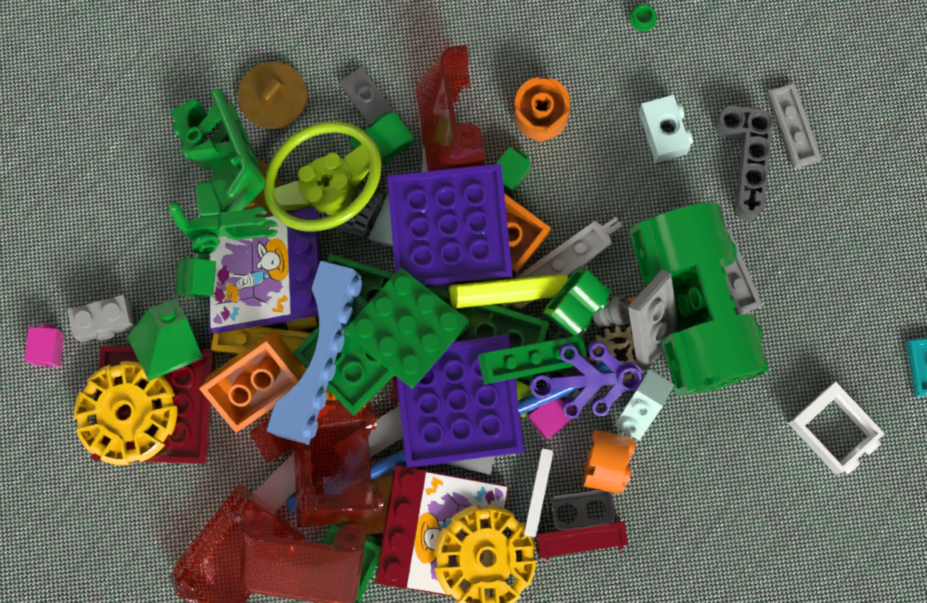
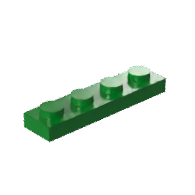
[478,335,588,385]

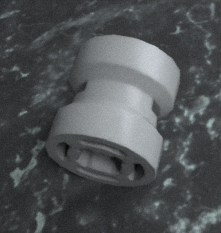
[593,296,630,328]

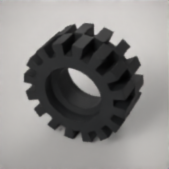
[342,184,385,239]

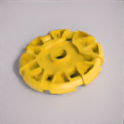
[74,361,177,465]
[433,504,536,603]

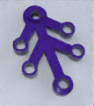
[529,340,643,419]

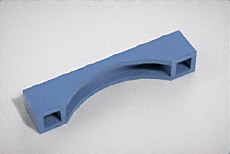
[267,261,362,445]

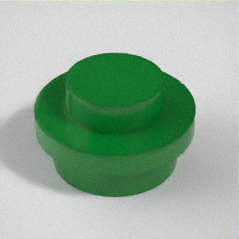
[630,4,657,32]

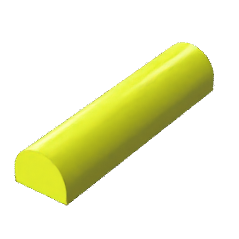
[449,274,568,309]

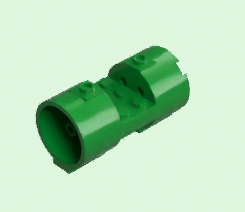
[629,203,769,396]

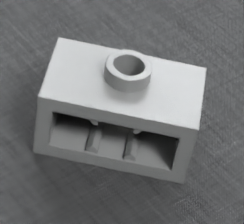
[67,295,136,343]

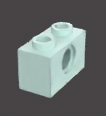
[639,95,693,163]
[615,369,674,441]

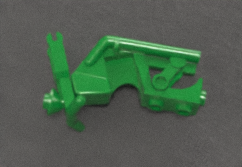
[168,89,278,255]

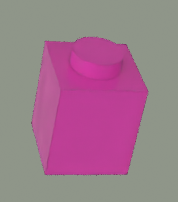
[24,323,65,367]
[528,397,574,441]

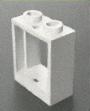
[788,382,885,475]

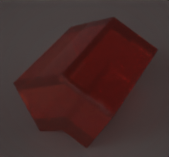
[250,419,295,463]

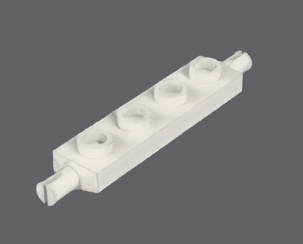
[493,217,622,310]

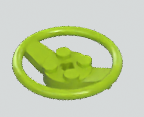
[263,121,381,232]

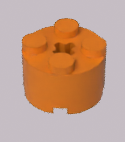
[513,77,570,142]
[583,429,636,494]

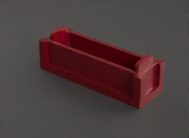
[536,521,628,563]

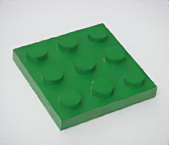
[344,268,469,389]
[293,295,395,416]

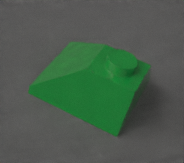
[127,298,203,381]

